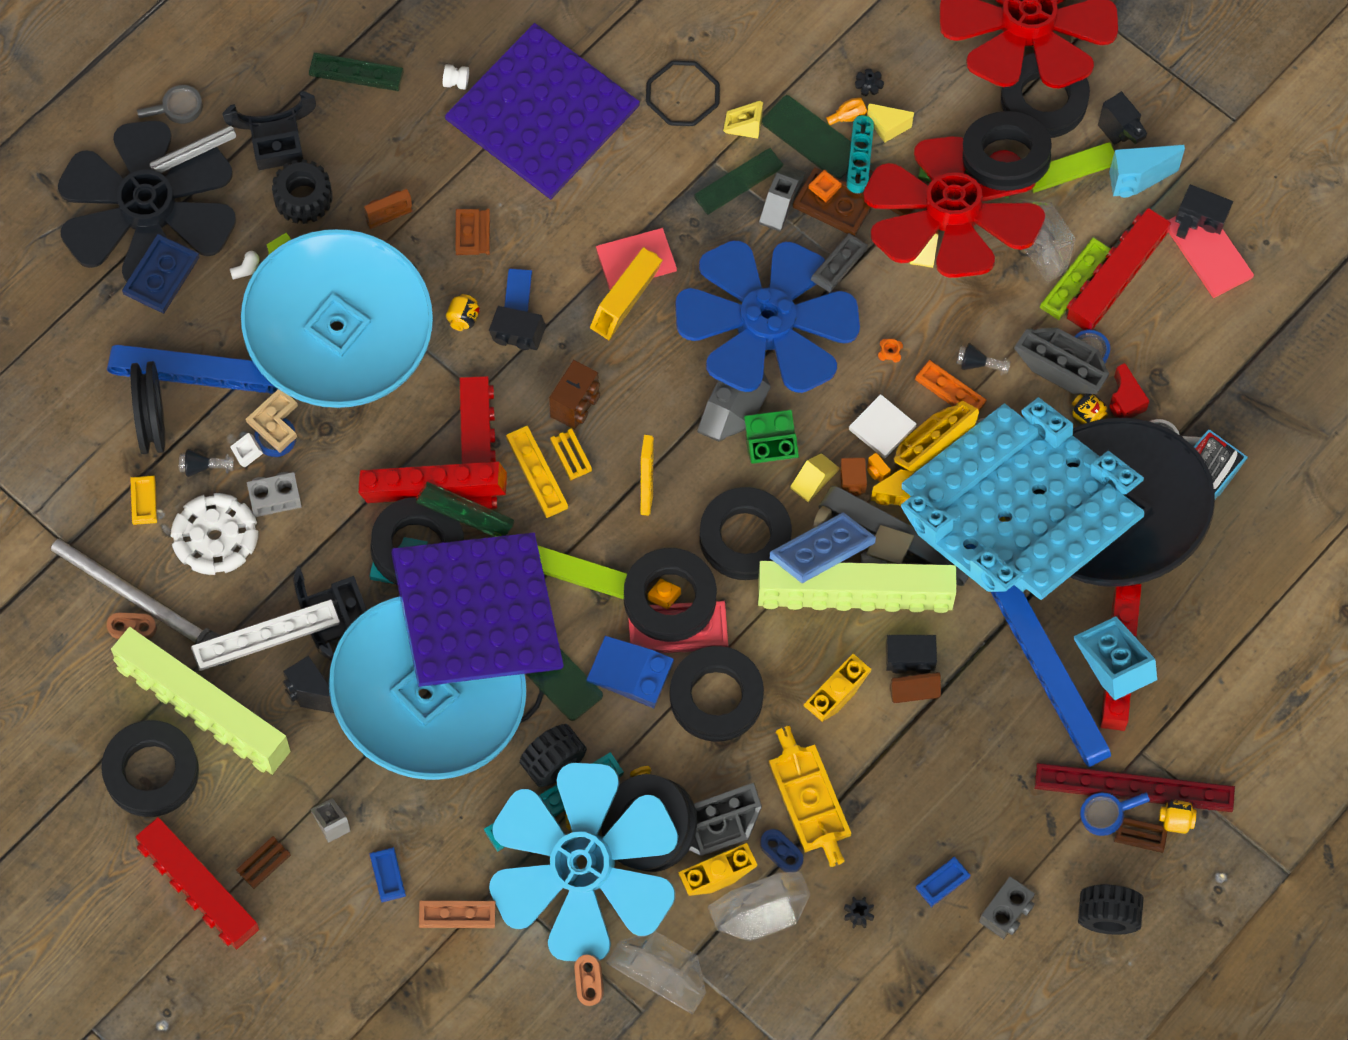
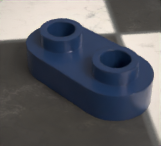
[760,829,804,873]

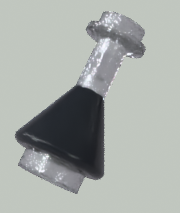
[956,343,1011,376]
[179,448,234,477]

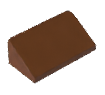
[890,672,941,703]

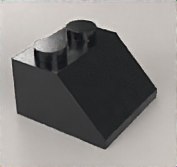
[283,655,334,713]

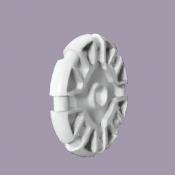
[171,493,258,575]

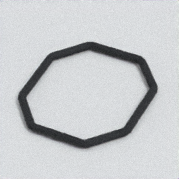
[646,61,720,126]

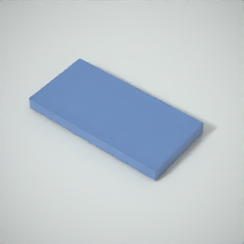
[770,512,876,583]

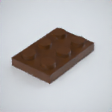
[793,167,872,236]

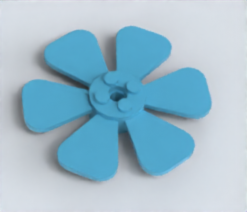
[489,763,679,961]

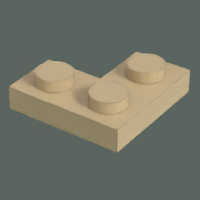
[246,389,298,453]

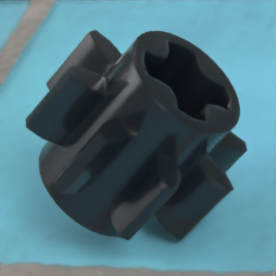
[844,897,874,929]

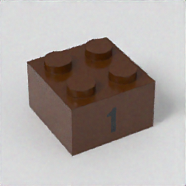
[549,360,600,430]

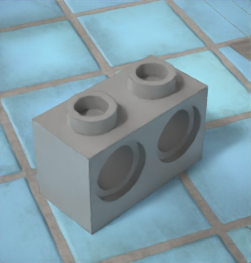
[247,472,302,517]

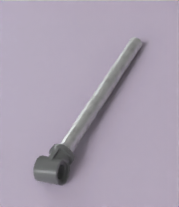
[51,539,232,666]

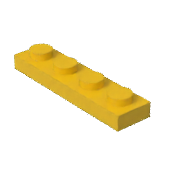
[506,425,568,518]

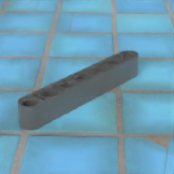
[818,486,969,586]

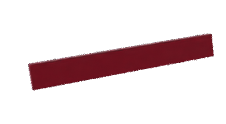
[1034,763,1235,812]

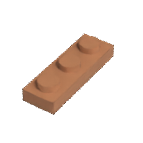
[419,901,496,928]

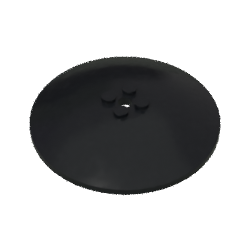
[1033,418,1215,587]

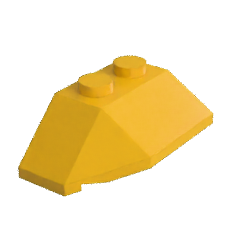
[894,401,979,472]

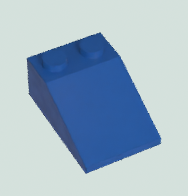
[586,636,674,709]

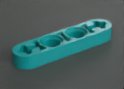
[846,115,874,193]

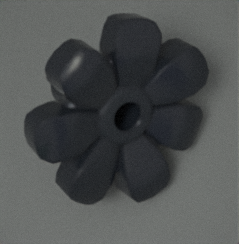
[855,69,884,96]

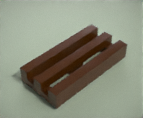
[1114,817,1168,853]
[236,836,291,889]

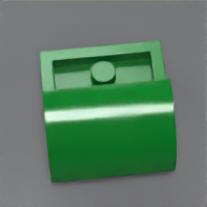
[744,410,799,464]

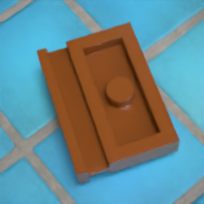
[364,189,413,229]
[455,209,490,255]

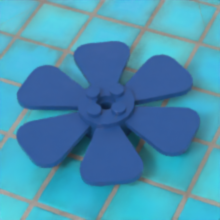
[675,241,860,393]

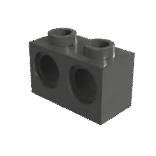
[979,877,1035,940]

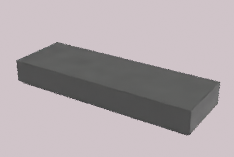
[811,233,868,292]

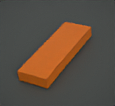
[915,360,987,411]

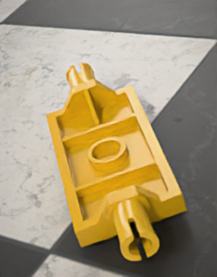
[768,726,851,867]

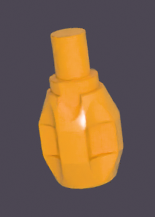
[826,97,867,125]

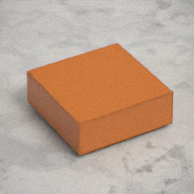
[809,170,842,202]

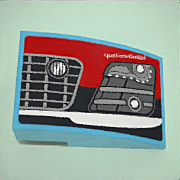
[1194,430,1248,500]

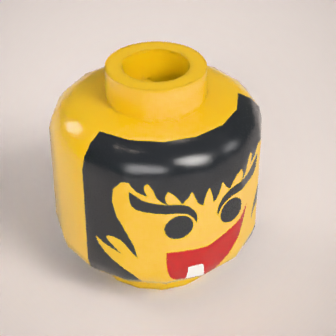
[446,294,480,331]
[1072,394,1108,425]
[1159,799,1197,834]

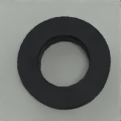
[1001,53,1090,138]
[963,111,1052,191]
[130,361,165,454]
[700,487,792,580]
[370,497,464,585]
[624,548,717,642]
[670,646,764,742]
[101,720,199,817]
[601,774,697,872]

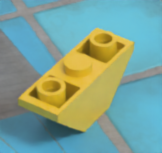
[871,469,915,507]
[804,654,871,722]
[678,843,757,896]

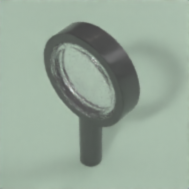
[137,85,203,124]

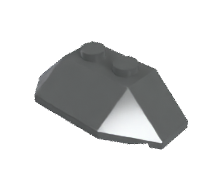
[1014,328,1109,394]
[697,372,771,442]
[689,783,762,856]

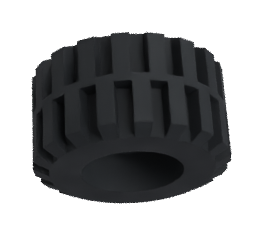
[272,159,332,224]
[519,724,587,787]
[1078,884,1144,935]

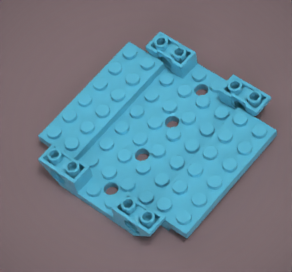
[901,397,1144,600]

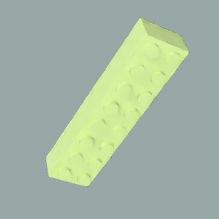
[758,561,956,613]
[111,626,291,775]

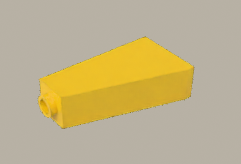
[590,247,663,340]

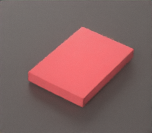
[596,228,677,290]

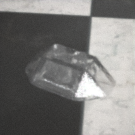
[1011,199,1076,284]
[708,872,810,941]
[606,931,706,1014]

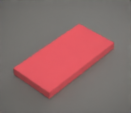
[1168,216,1254,298]
[628,601,728,653]

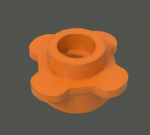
[878,339,903,363]

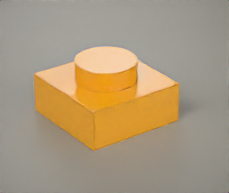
[867,453,891,482]
[647,578,681,609]

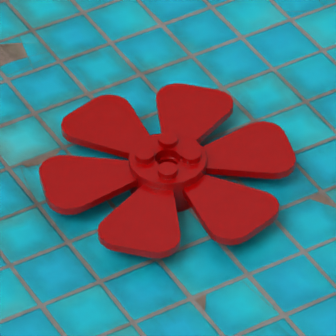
[940,0,1118,89]
[863,136,1045,278]

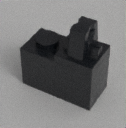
[1098,91,1147,145]
[1175,184,1233,239]

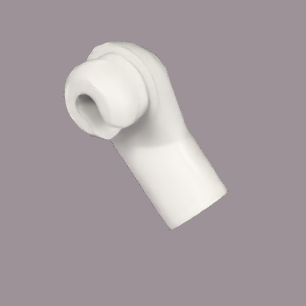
[230,251,259,280]

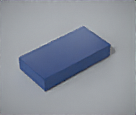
[504,269,532,312]
[369,847,406,903]
[916,856,971,907]

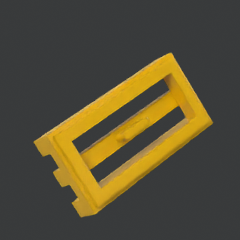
[550,428,592,481]

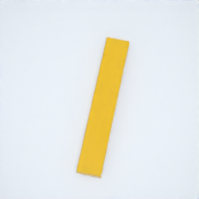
[641,435,654,516]

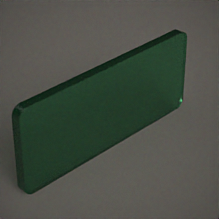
[762,95,859,179]
[526,649,603,721]

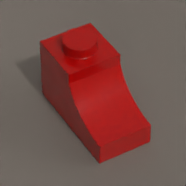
[1110,363,1149,418]

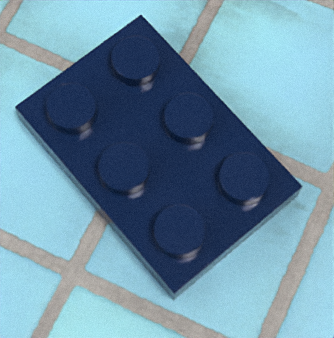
[122,234,200,314]

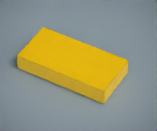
[130,475,157,525]

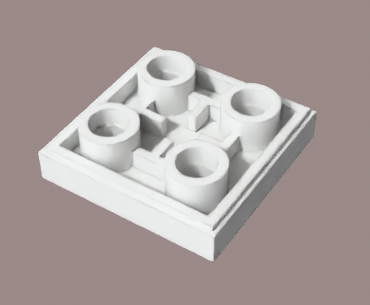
[849,394,916,459]

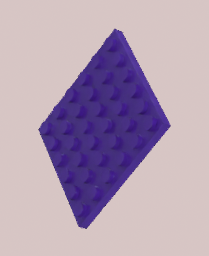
[445,23,640,200]
[391,532,564,687]

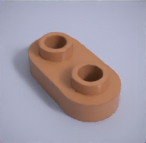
[107,613,157,639]
[574,954,604,1006]

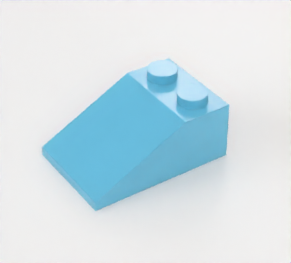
[1109,145,1185,198]
[1074,616,1157,700]

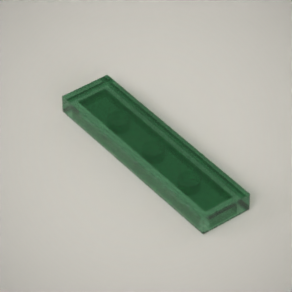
[309,52,404,91]
[694,148,783,215]
[416,482,514,537]

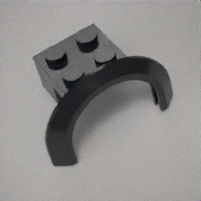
[222,91,316,170]
[293,566,367,661]

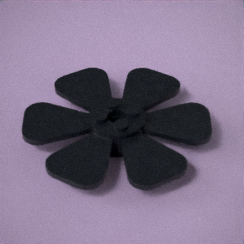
[58,121,236,282]

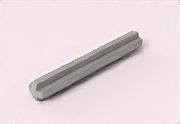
[150,125,236,173]

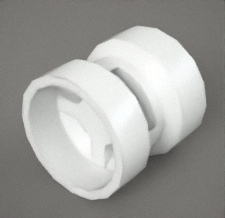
[443,64,469,90]

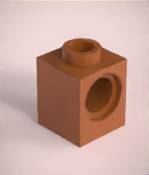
[840,458,867,496]

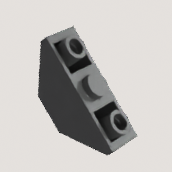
[759,165,806,232]

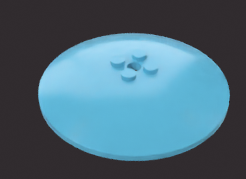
[241,229,433,408]
[329,597,526,780]

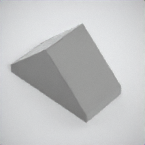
[310,798,350,843]

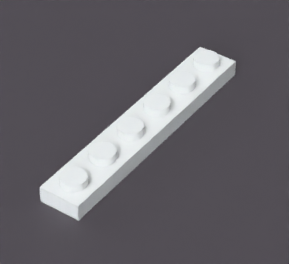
[191,600,340,671]

